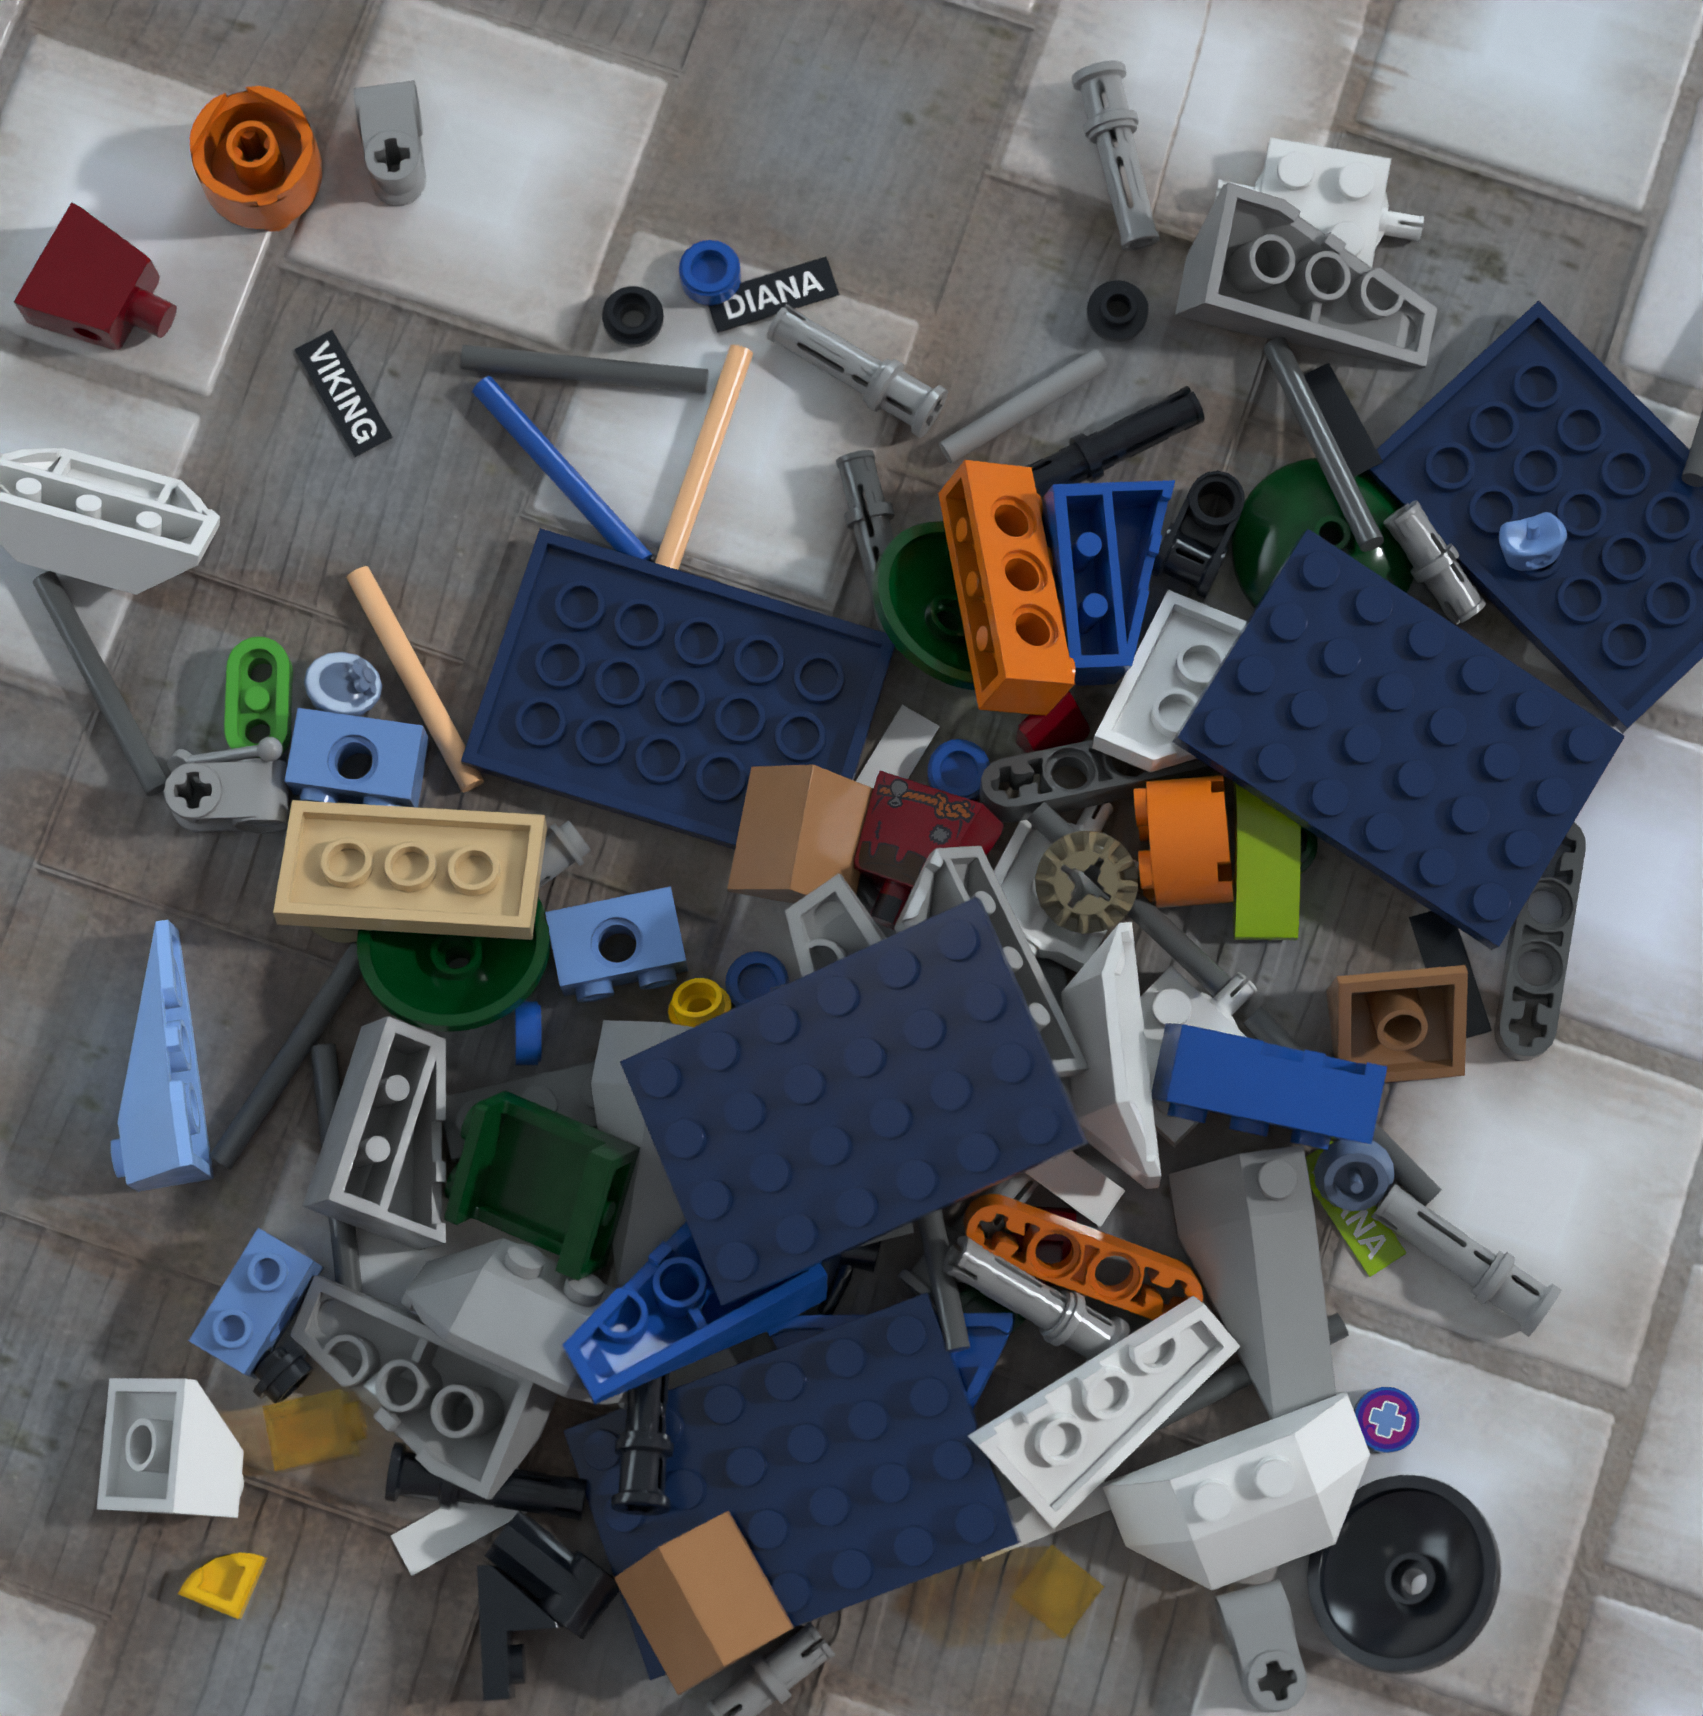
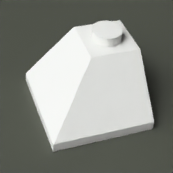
[97,1378,244,1518]

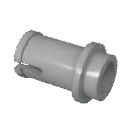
[539,820,591,889]

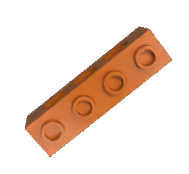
[938,460,1076,716]

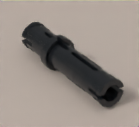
[1024,386,1205,499]

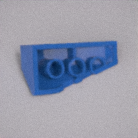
[563,1222,827,1404]

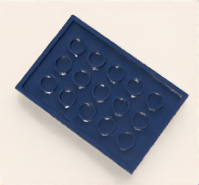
[1365,300,1703,734]
[461,528,896,850]
[1172,529,1625,950]
[620,897,1088,1306]
[563,1293,1021,1681]

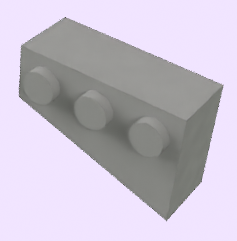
[302,1016,446,1250]

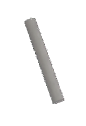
[939,348,1108,464]

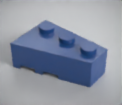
[1042,480,1175,686]
[1151,1023,1387,1150]

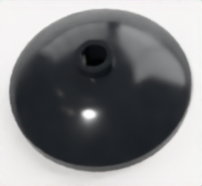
[1307,1475,1501,1674]

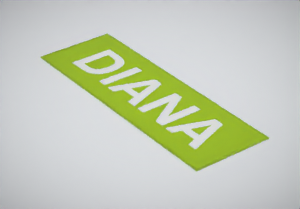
[1305,1140,1407,1277]

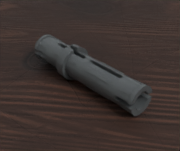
[836,450,895,633]

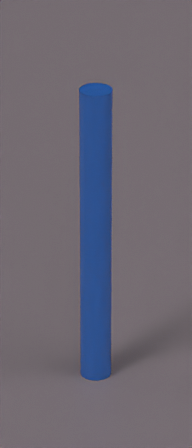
[472,376,653,561]

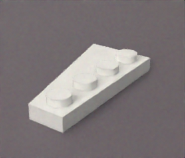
[968,1296,1241,1529]

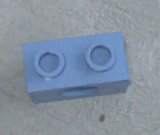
[285,708,430,807]
[545,886,688,1002]
[189,1228,324,1379]

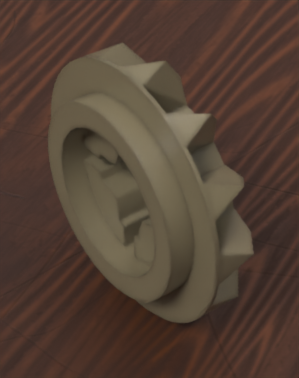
[1035,831,1138,934]

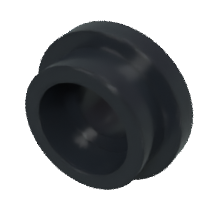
[1087,280,1149,342]
[602,286,664,348]
[253,1345,314,1406]

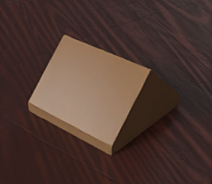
[727,764,874,904]
[1326,965,1468,1083]
[614,1511,794,1695]

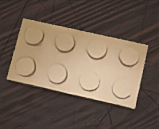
[273,800,547,940]

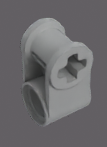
[354,80,426,206]
[164,758,289,833]
[1215,1579,1307,1713]

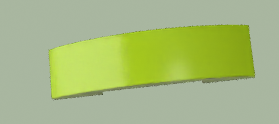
[1233,783,1301,940]

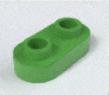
[224,637,293,758]

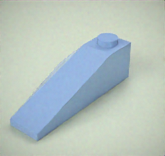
[111,919,214,1192]

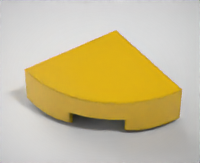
[178,1552,267,1619]

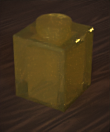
[262,1389,367,1473]
[1008,1545,1105,1640]

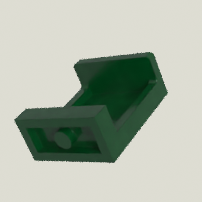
[444,1090,640,1281]

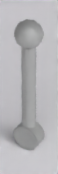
[167,737,283,772]

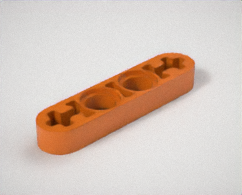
[963,1194,1203,1320]

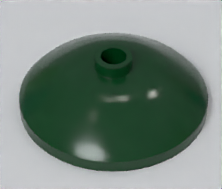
[1231,458,1414,608]
[872,521,975,690]
[357,897,550,1032]

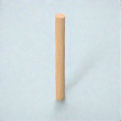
[655,345,753,570]
[346,566,484,793]

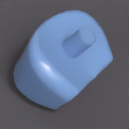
[1499,512,1567,571]

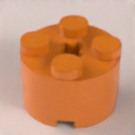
[189,86,323,232]
[1134,775,1234,908]

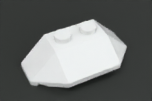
[0,448,220,595]
[1059,922,1161,1189]
[1102,1392,1370,1590]

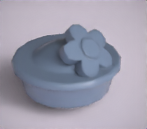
[304,652,382,717]
[1314,1140,1394,1211]

